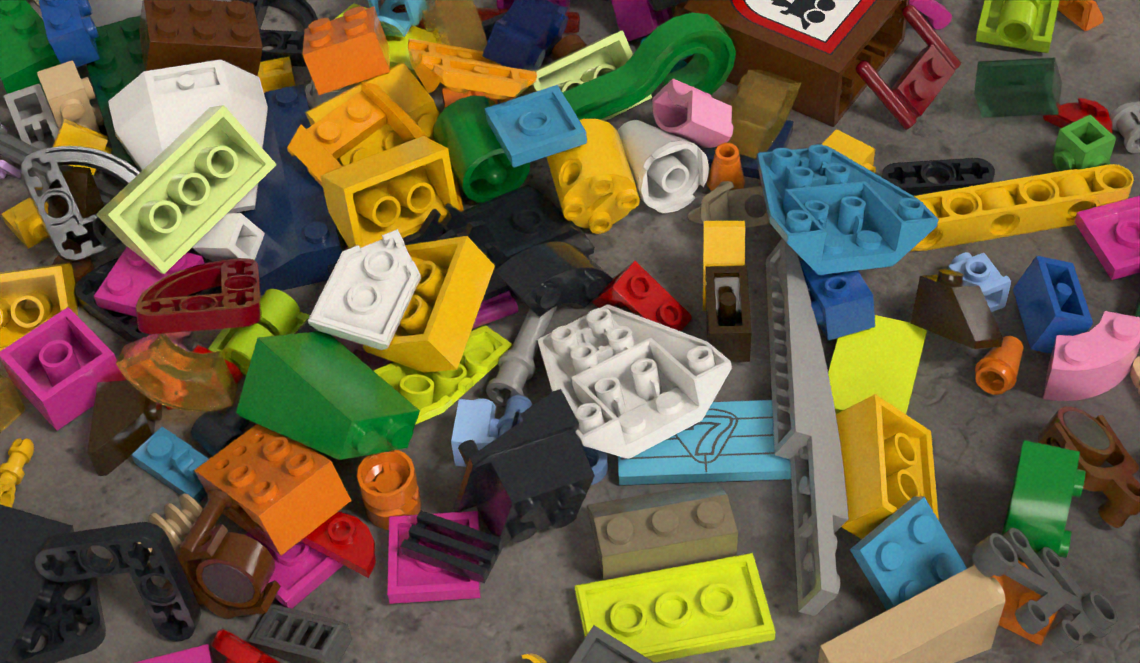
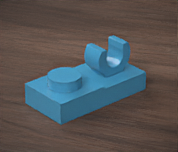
[132,427,209,503]

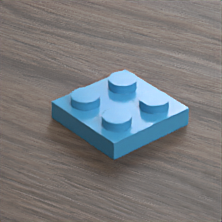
[485,85,587,168]
[850,496,967,610]

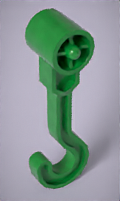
[433,12,736,202]

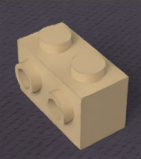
[37,60,105,133]

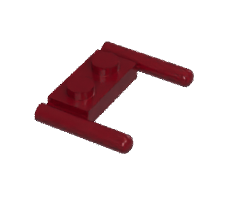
[855,4,961,130]

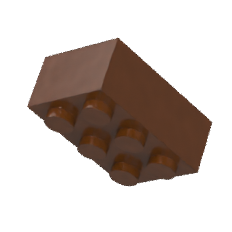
[139,0,263,76]

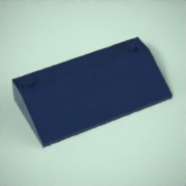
[237,84,342,295]

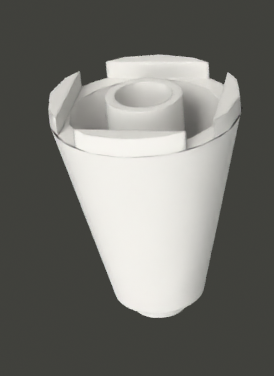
[618,120,709,213]

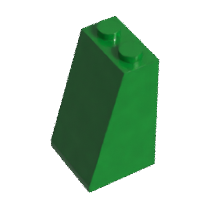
[236,331,420,460]

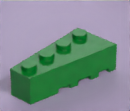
[0,0,61,95]

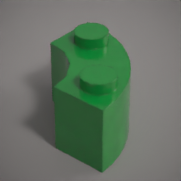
[1002,440,1086,563]

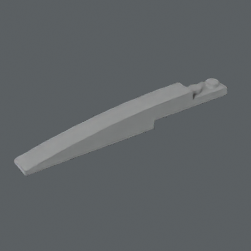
[766,238,849,616]

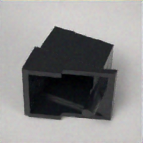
[453,389,595,543]

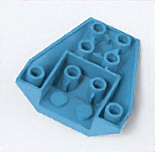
[756,144,939,275]

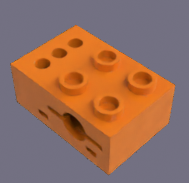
[194,424,352,556]

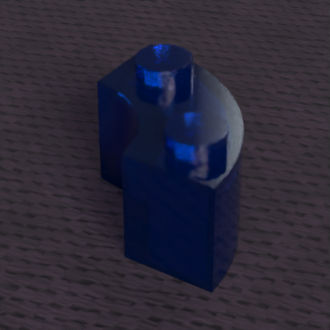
[482,0,568,70]

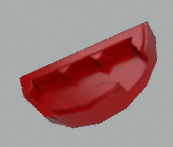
[1042,98,1113,133]
[300,512,376,578]
[210,628,281,663]

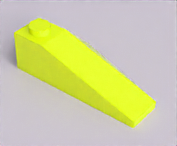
[373,325,513,425]

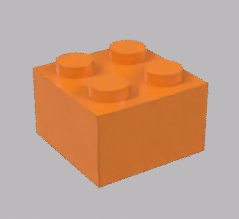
[302,6,390,95]

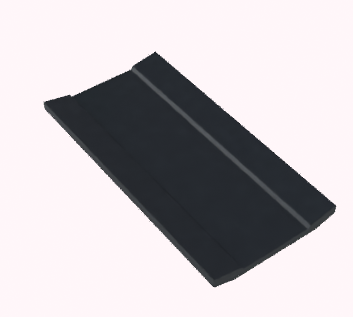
[327,184,595,302]

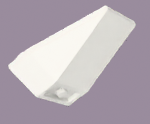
[108,60,268,213]
[537,304,732,459]

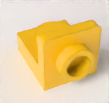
[1,197,49,249]

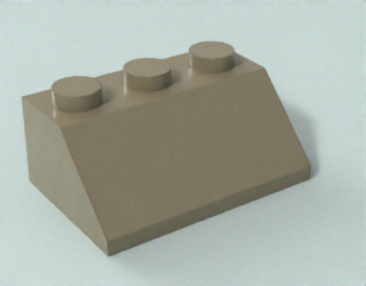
[587,482,738,580]

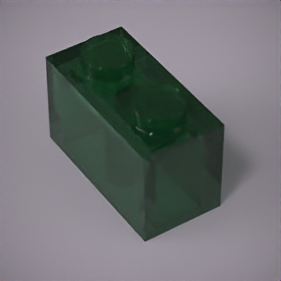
[974,57,1062,118]

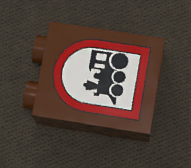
[673,0,910,127]

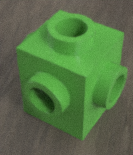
[1052,115,1116,171]

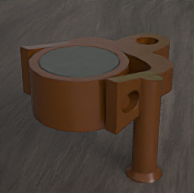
[1038,406,1140,528]
[162,489,281,619]

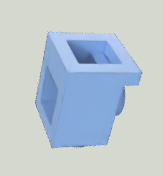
[948,252,1011,312]
[451,399,499,467]

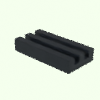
[400,510,503,584]

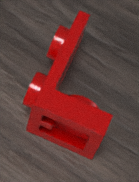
[592,261,692,332]

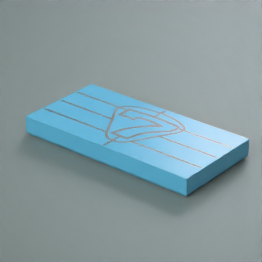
[618,400,791,485]

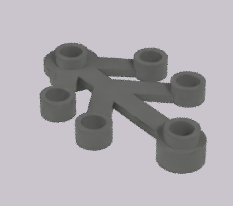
[972,528,1118,653]

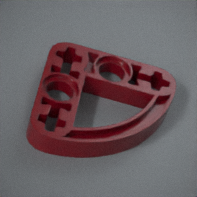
[136,258,262,334]

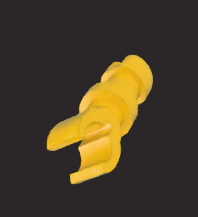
[0,438,34,508]

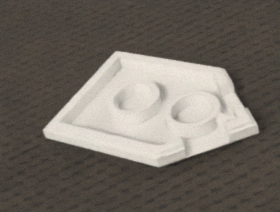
[308,229,421,350]

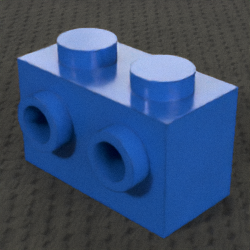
[39,0,100,67]
[1013,255,1093,354]
[799,260,875,340]

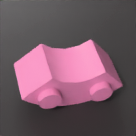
[652,79,733,148]
[1043,311,1140,401]

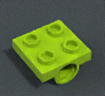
[975,0,1059,53]
[208,289,310,375]

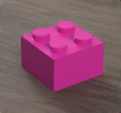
[0,307,126,431]

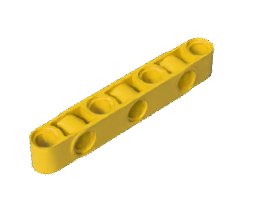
[909,164,1134,252]

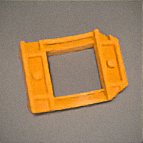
[408,38,537,103]
[287,81,464,211]

